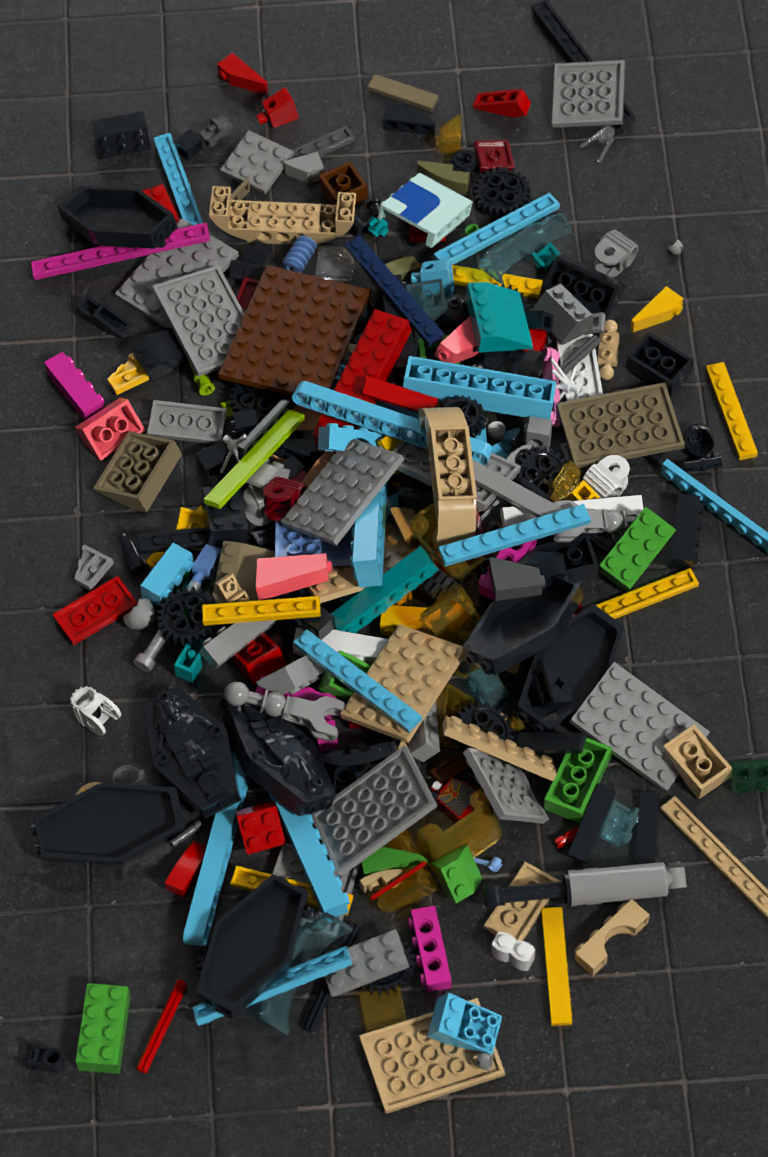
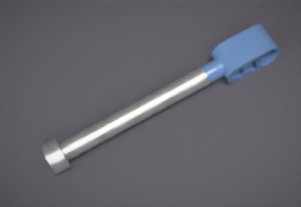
[133,544,222,672]

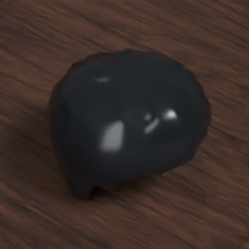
[682,423,715,457]

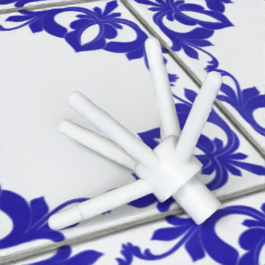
[550,359,581,400]
[220,434,246,474]

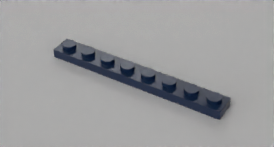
[345,235,444,347]

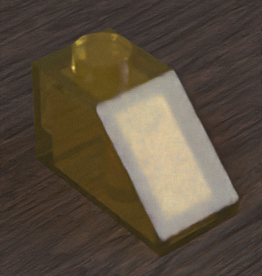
[436,115,461,153]

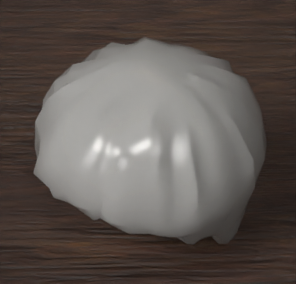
[123,598,156,630]

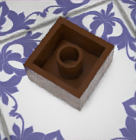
[319,161,368,205]

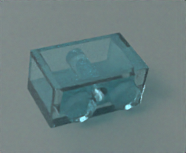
[468,668,509,709]

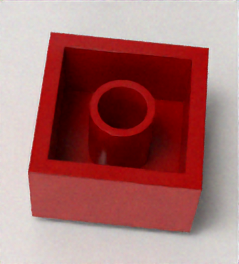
[235,801,286,855]

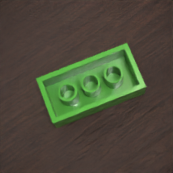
[598,507,676,593]
[544,738,612,824]
[76,983,130,1074]

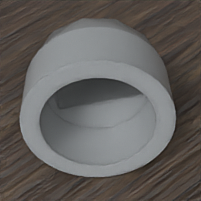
[667,239,683,255]
[476,1053,493,1071]

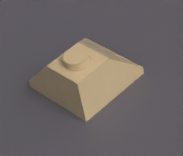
[390,507,422,552]

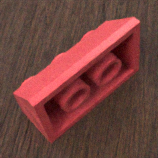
[75,398,145,461]

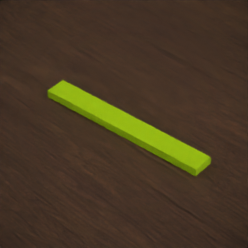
[204,410,305,509]

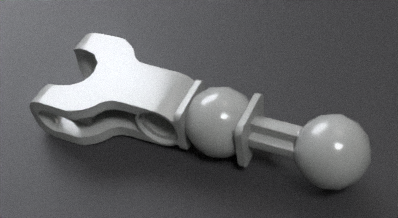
[553,500,643,542]
[224,681,345,742]

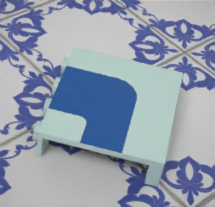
[378,173,473,248]

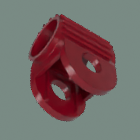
[263,477,307,521]

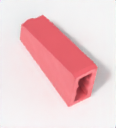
[434,316,484,364]
[256,553,332,600]

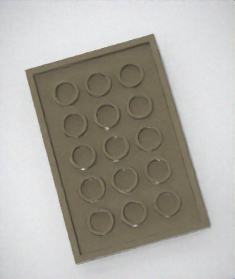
[557,383,685,469]

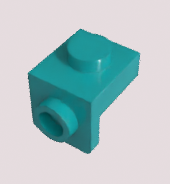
[531,242,562,270]

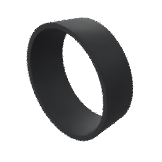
[516,349,545,378]

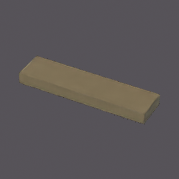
[368,74,439,112]

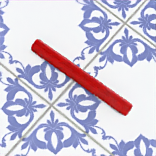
[136,979,187,1074]

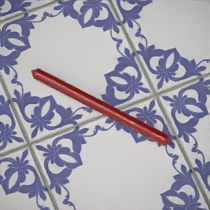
[370,861,426,900]

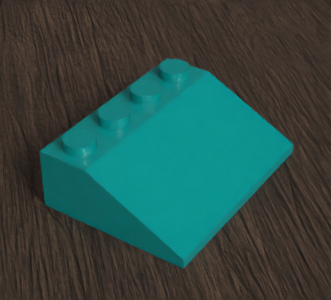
[466,282,533,353]

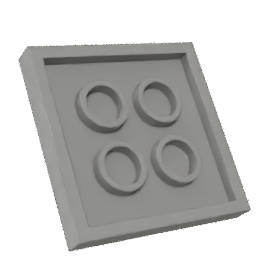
[220,130,294,194]

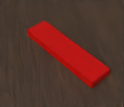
[361,376,438,413]

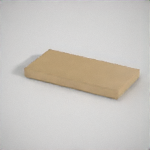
[483,862,559,941]

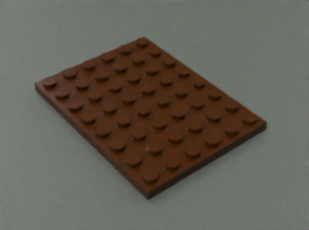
[219,265,370,396]

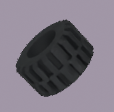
[418,565,465,610]

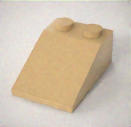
[663,724,732,799]

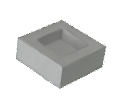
[587,312,606,334]

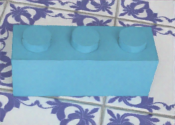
[141,543,194,605]

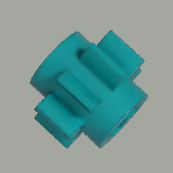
[367,216,389,237]

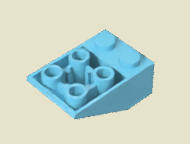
[427,993,502,1054]

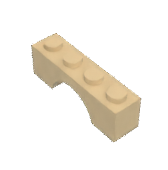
[575,899,650,977]

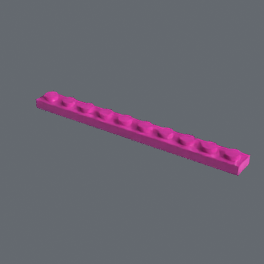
[31,222,211,280]

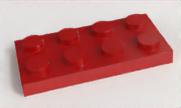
[52,576,138,646]

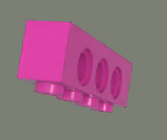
[478,540,537,600]
[408,905,452,993]

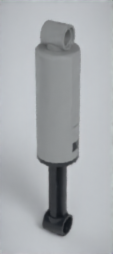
[483,862,687,907]

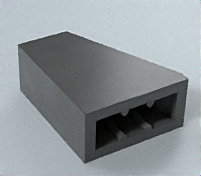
[489,557,545,601]

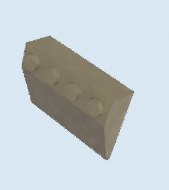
[93,431,182,512]
[213,541,275,604]

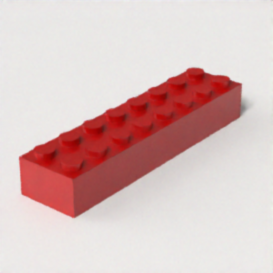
[312,309,412,444]

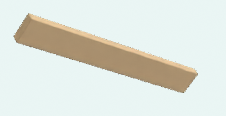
[660,796,768,920]

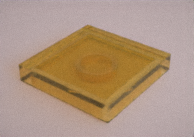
[359,986,407,1033]

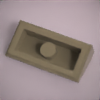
[231,178,250,200]

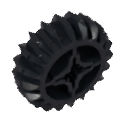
[440,395,486,438]

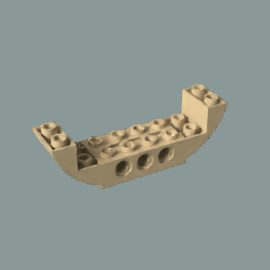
[209,186,356,246]
[418,407,477,552]

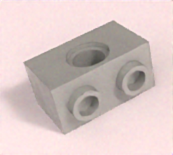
[523,416,552,452]

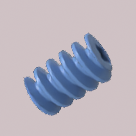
[282,236,317,273]

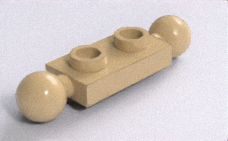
[598,320,619,380]

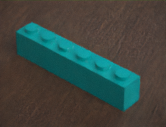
[331,546,439,633]

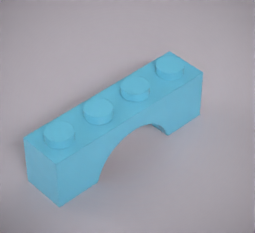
[318,423,385,452]

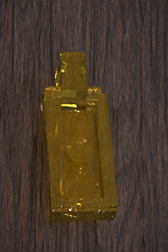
[550,460,583,502]

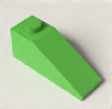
[362,847,427,876]

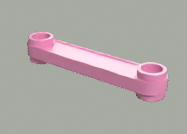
[541,347,561,428]

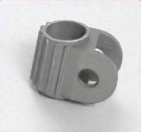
[594,230,639,277]

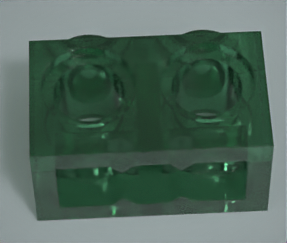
[730,759,768,793]

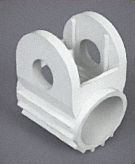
[582,455,630,498]
[70,686,121,736]

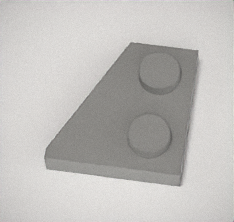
[74,545,114,591]

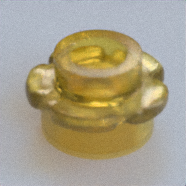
[509,715,525,732]

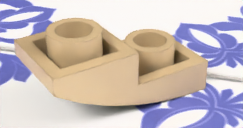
[215,573,251,603]
[360,869,403,894]

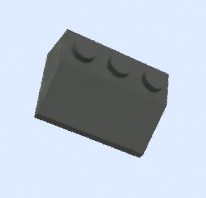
[531,284,593,345]

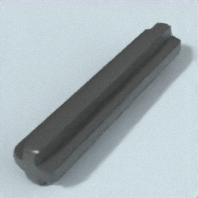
[559,335,600,375]

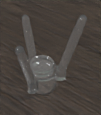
[580,125,615,163]

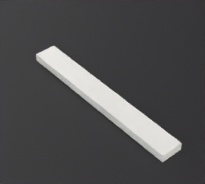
[500,495,643,527]

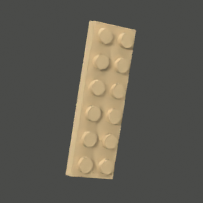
[443,716,557,781]

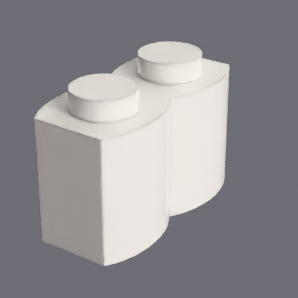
[491,932,535,971]

